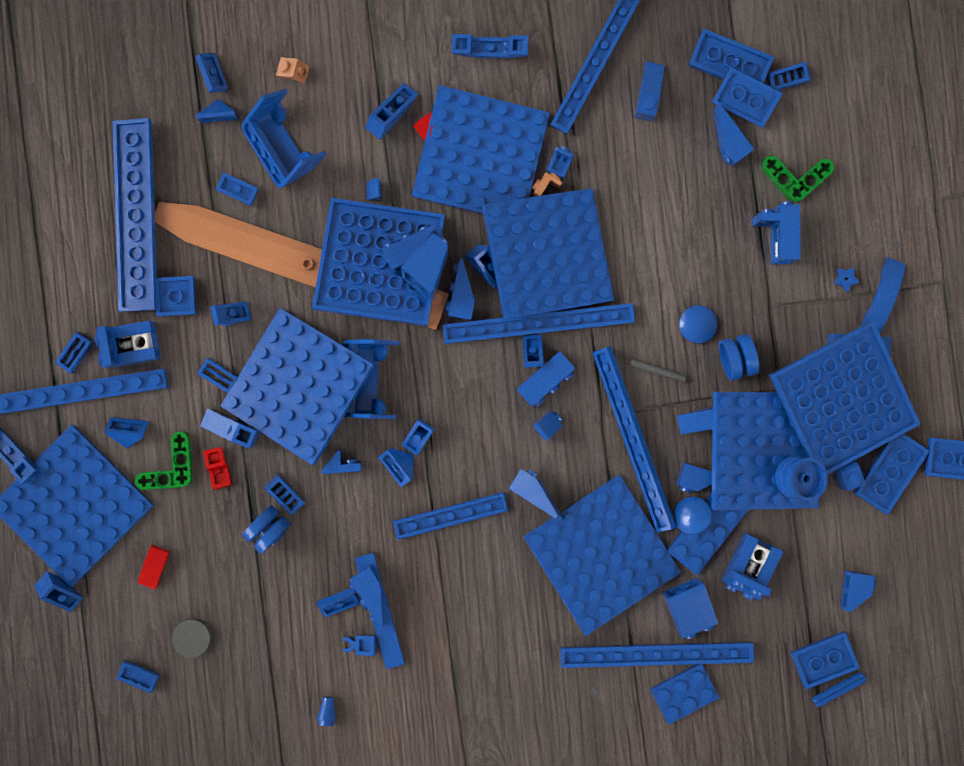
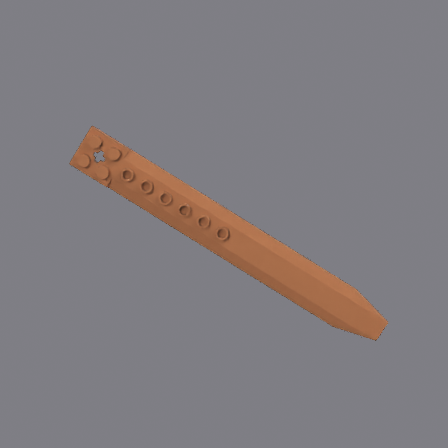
[155,202,449,330]

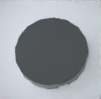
[172,618,212,658]

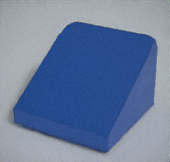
[367,178,381,201]

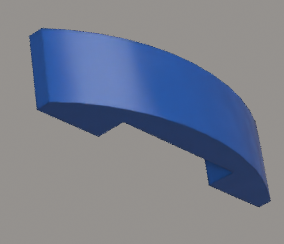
[451,34,529,59]
[861,257,905,334]
[0,428,37,484]

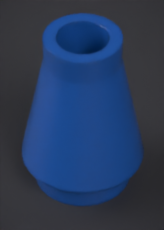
[317,697,336,726]

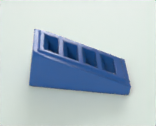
[768,61,811,90]
[265,473,305,516]

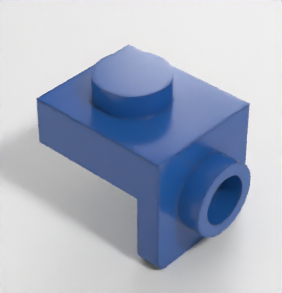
[546,147,574,179]

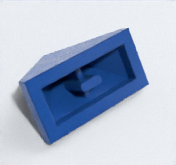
[196,99,239,123]
[104,417,149,448]
[378,448,413,487]

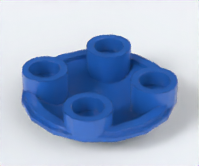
[679,306,717,344]
[673,497,712,534]

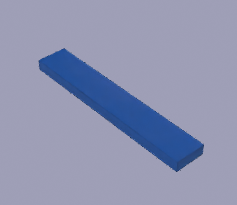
[393,492,508,540]
[355,552,405,669]

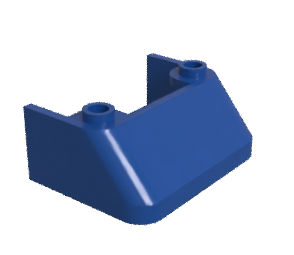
[242,89,327,188]
[342,339,399,419]

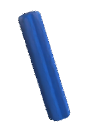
[812,672,866,708]

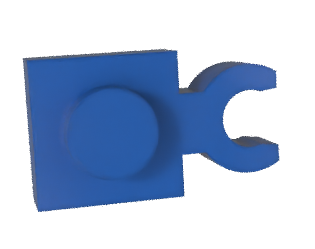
[342,634,376,656]

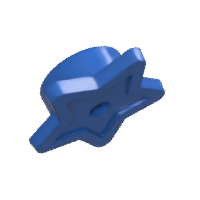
[834,268,859,292]

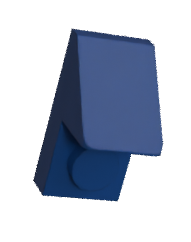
[210,301,251,327]
[523,335,544,367]
[402,418,435,455]
[322,449,363,474]

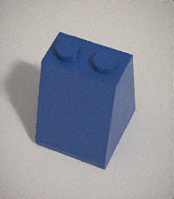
[401,233,448,303]
[661,578,718,639]

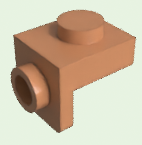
[276,57,309,84]
[532,173,562,197]

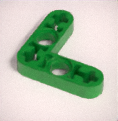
[761,156,834,203]
[135,431,193,490]

